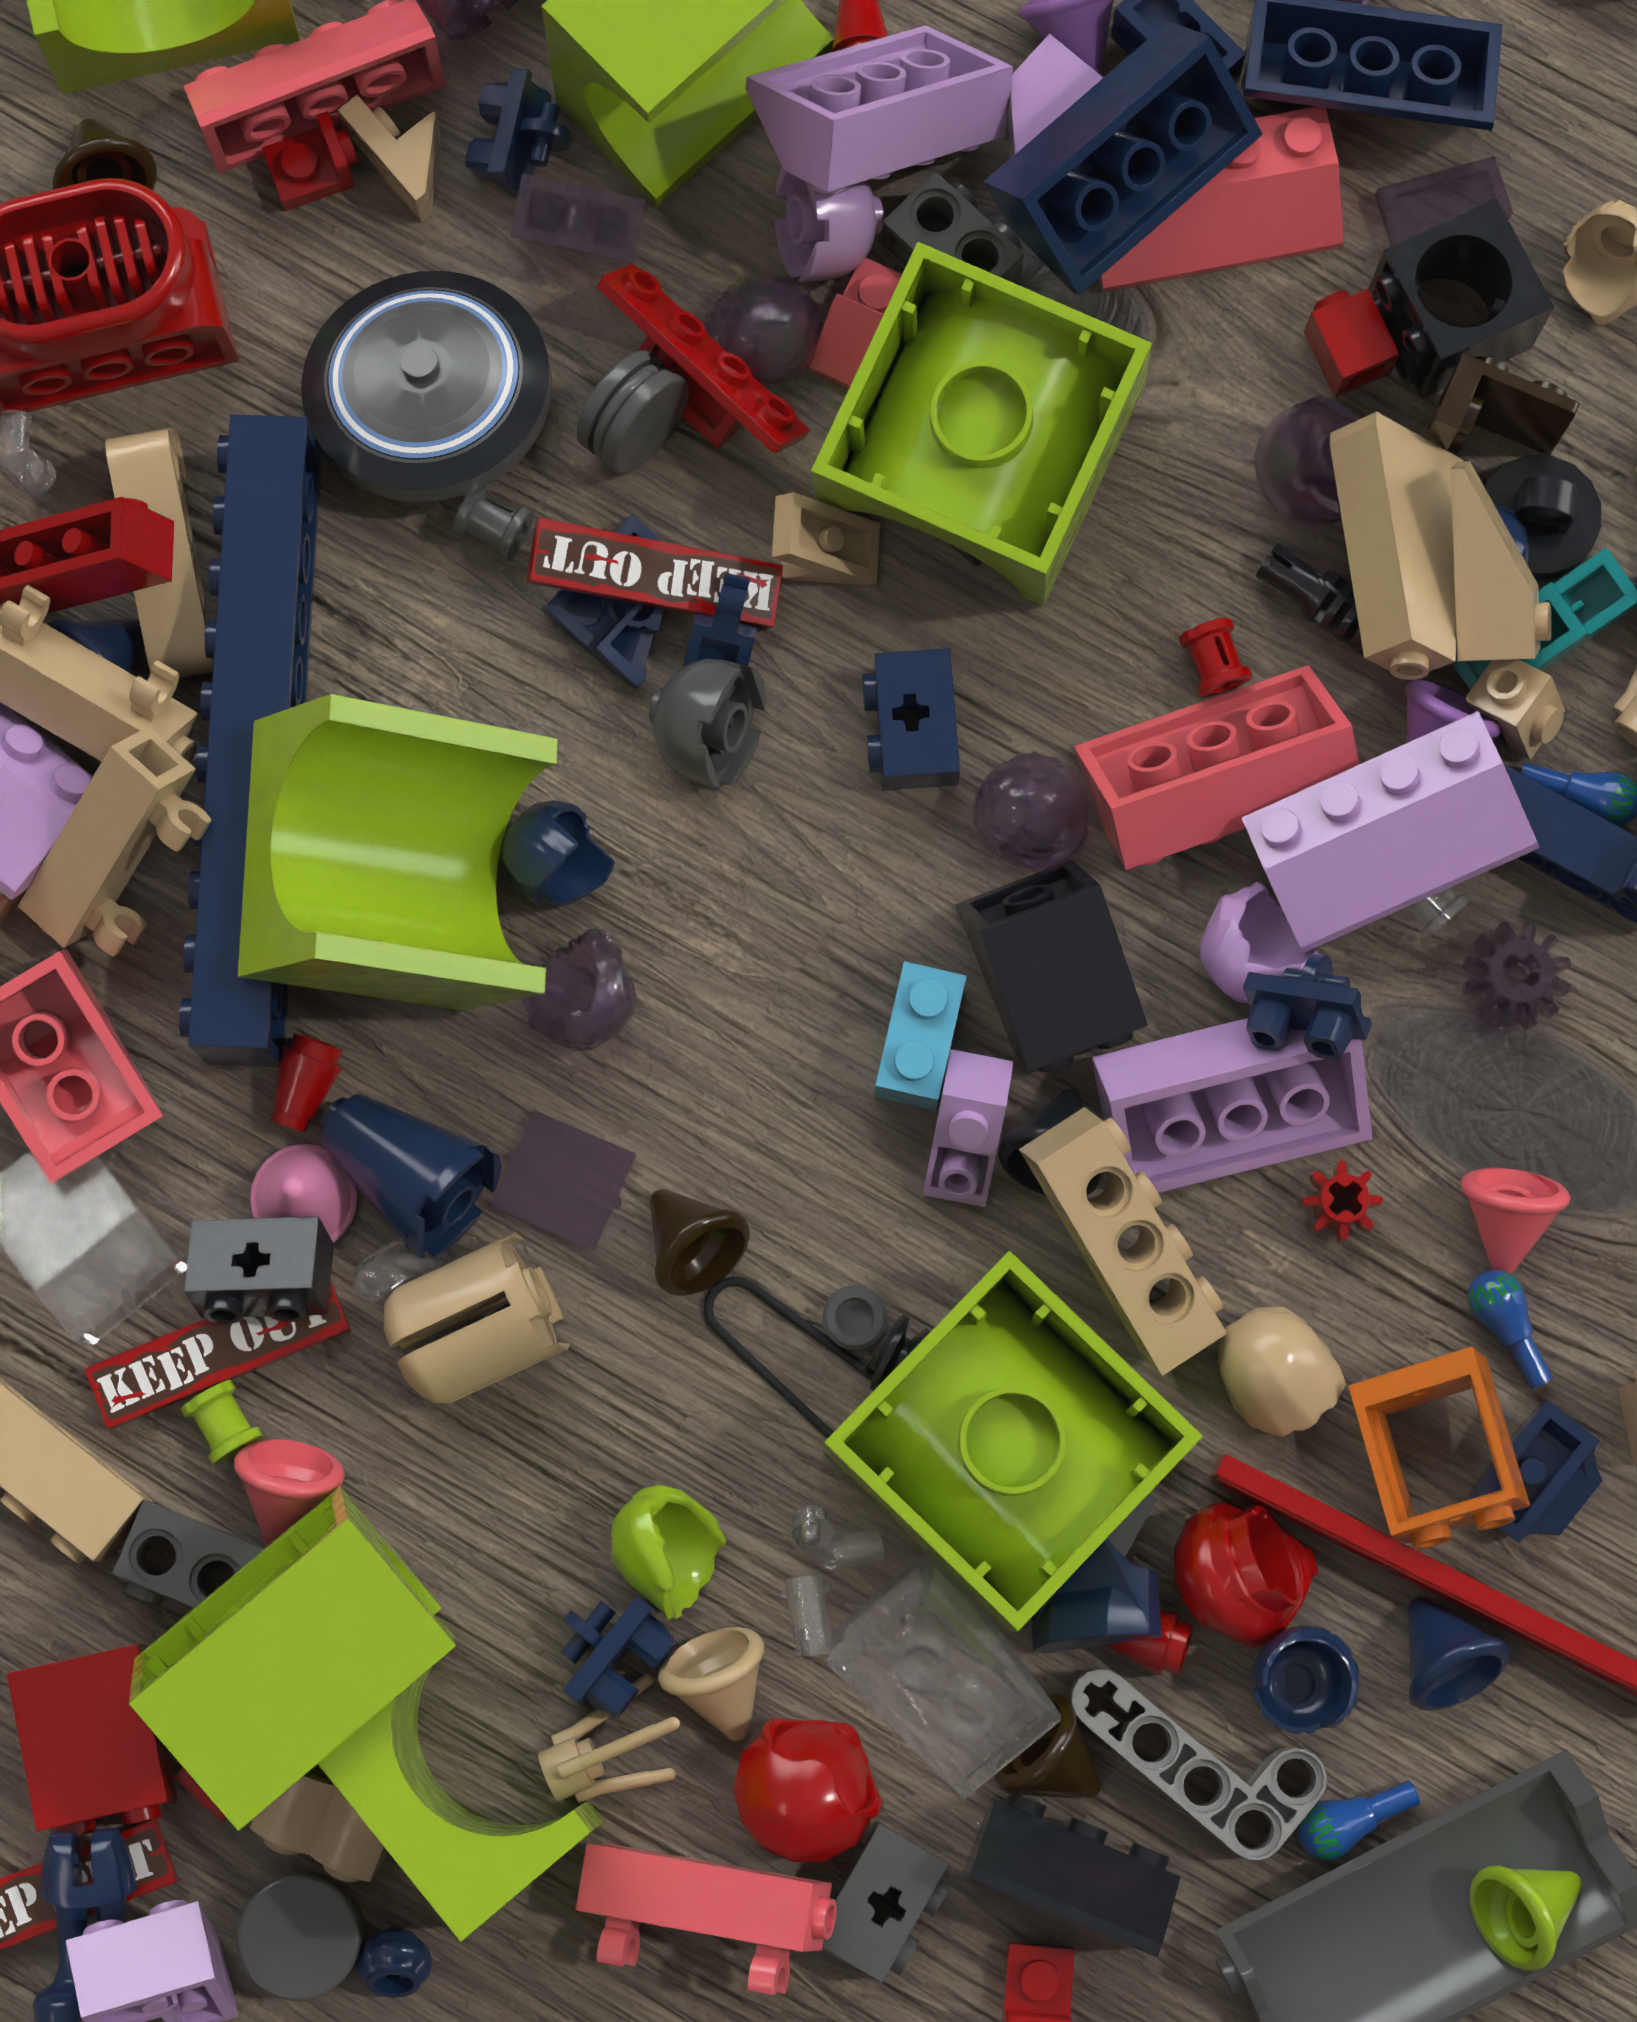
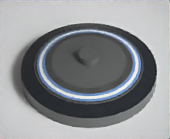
[301,271,552,502]

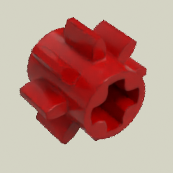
[1299,1160,1383,1243]

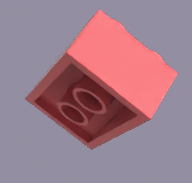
[0,949,163,1184]

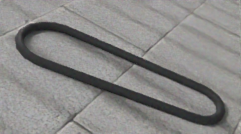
[703,1276,874,1439]

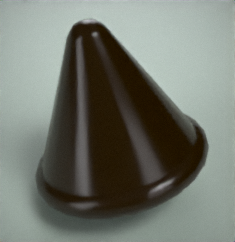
[52,119,157,191]
[650,1189,750,1296]
[992,1693,1101,1799]

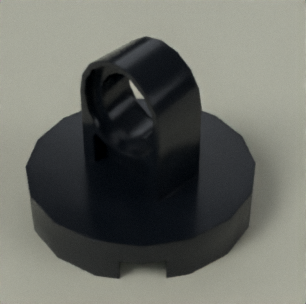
[1484,455,1602,580]

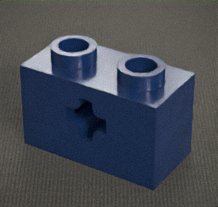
[862,648,960,791]

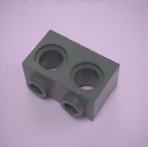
[882,171,1024,282]
[112,1500,265,1616]

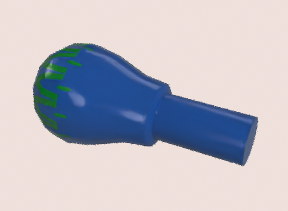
[1521,762,1637,827]
[1467,1269,1553,1389]
[1297,1780,1420,1861]

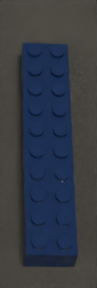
[179,414,322,1068]

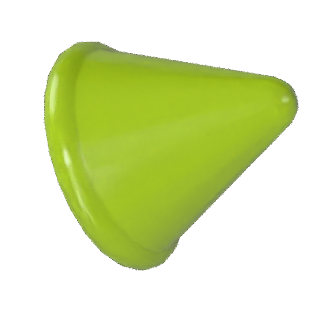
[1470,1865,1582,1971]

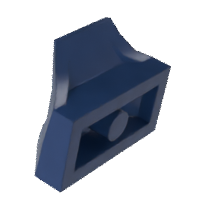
[1465,1398,1603,1543]
[1032,1538,1162,1653]

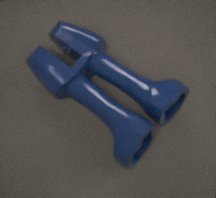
[32,1827,137,2022]

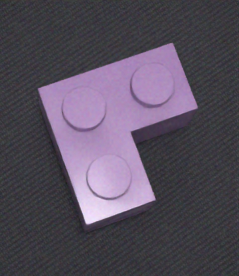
[66,1900,239,2022]

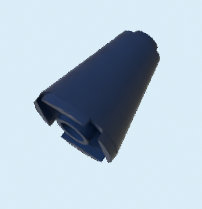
[321,1094,502,1259]

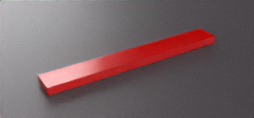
[1209,1454,1637,1697]

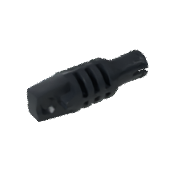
[1256,543,1364,655]

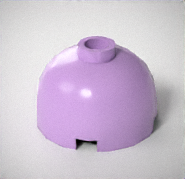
[775,167,883,282]

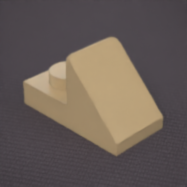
[338,95,441,223]
[772,492,880,585]

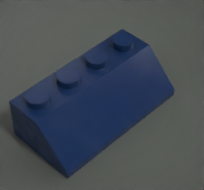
[1241,0,1503,131]
[984,21,1263,295]

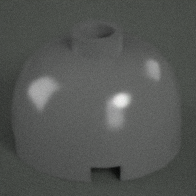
[649,658,766,788]

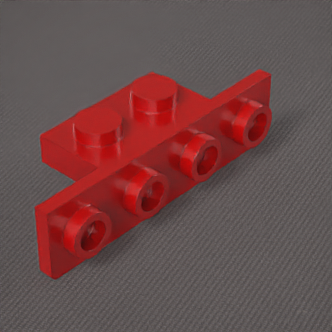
[597,263,811,453]

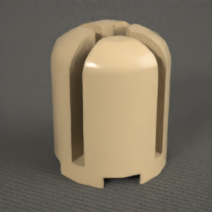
[383,1232,570,1403]

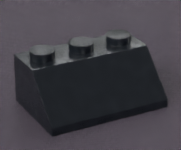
[963,1792,1181,1957]

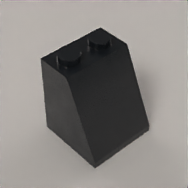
[955,860,1148,1072]

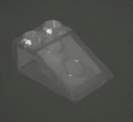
[0,1150,187,1348]
[827,1550,1061,1800]

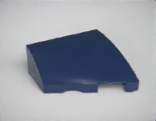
[540,514,664,689]

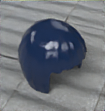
[502,800,615,907]
[1251,1625,1359,1734]

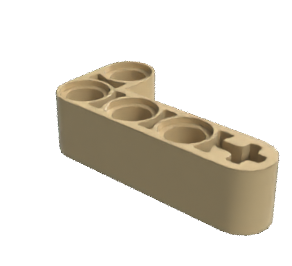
[105,428,214,679]

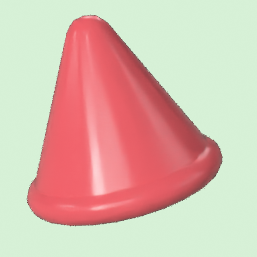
[1460,1168,1571,1274]
[234,1439,345,1547]

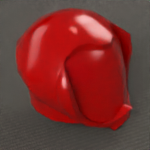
[1174,1503,1318,1648]
[733,1718,882,1862]

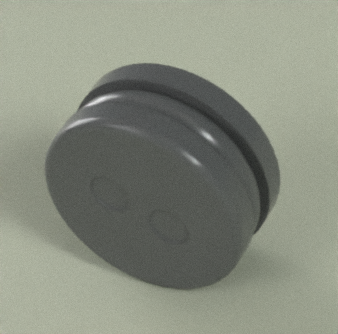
[576,350,690,473]
[237,1872,365,2001]

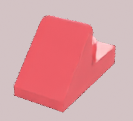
[809,257,902,389]

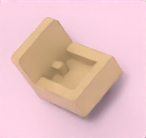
[1466,659,1565,760]

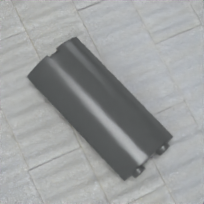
[1215,1749,1637,2022]

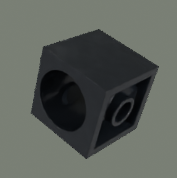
[1368,198,1554,400]

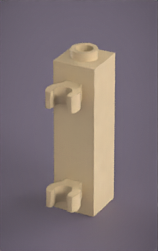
[0,585,198,763]
[18,726,212,957]

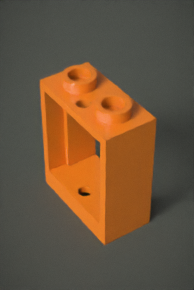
[1348,1346,1530,1549]

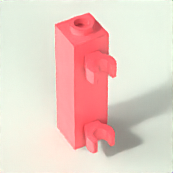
[576,1843,837,1995]

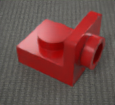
[262,111,359,211]
[1002,1942,1075,2022]

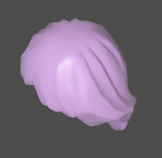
[1200,882,1319,1004]

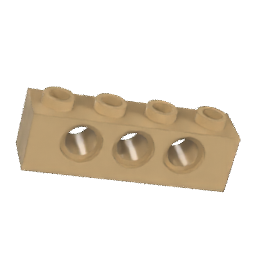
[1019,1107,1227,1376]

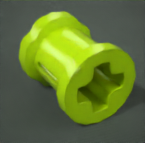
[180,1380,264,1466]

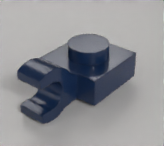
[683,573,757,667]

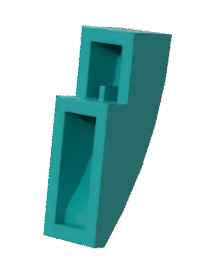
[1452,547,1637,690]

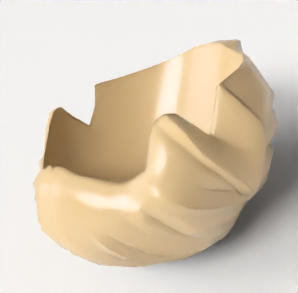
[1562,200,1637,326]

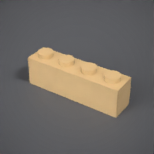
[0,1378,154,1564]

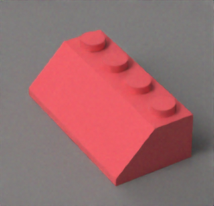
[183,0,446,174]
[1099,106,1344,293]
[1074,665,1359,870]

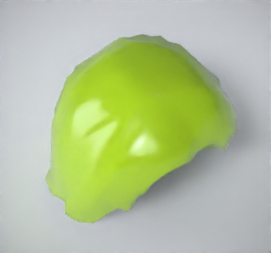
[611,1484,727,1620]

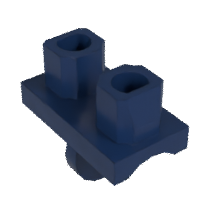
[465,68,572,198]
[1243,953,1372,1061]
[561,1596,678,1718]

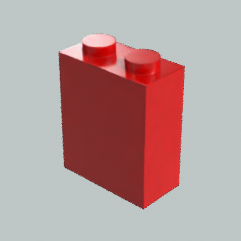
[7,1644,177,1836]

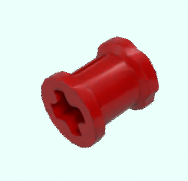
[1179,617,1253,698]

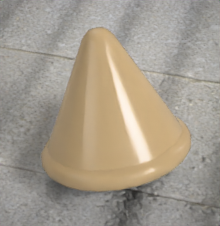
[658,1627,765,1742]

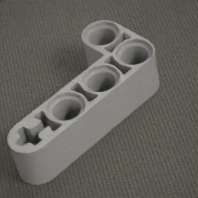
[1068,1669,1327,1861]

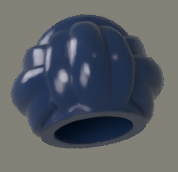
[356,1926,432,1998]

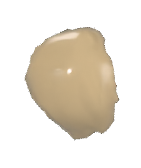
[1217,1307,1346,1437]

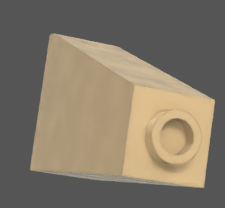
[1330,412,1463,680]

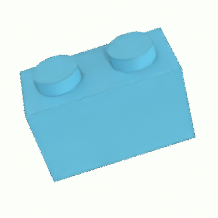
[874,961,967,1111]

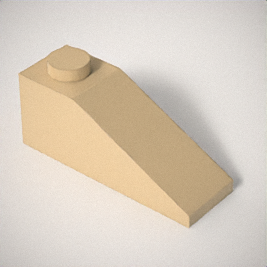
[1450,461,1551,661]

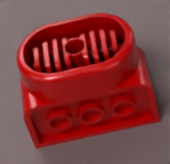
[0,178,239,419]

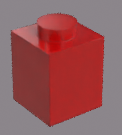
[1304,288,1399,398]

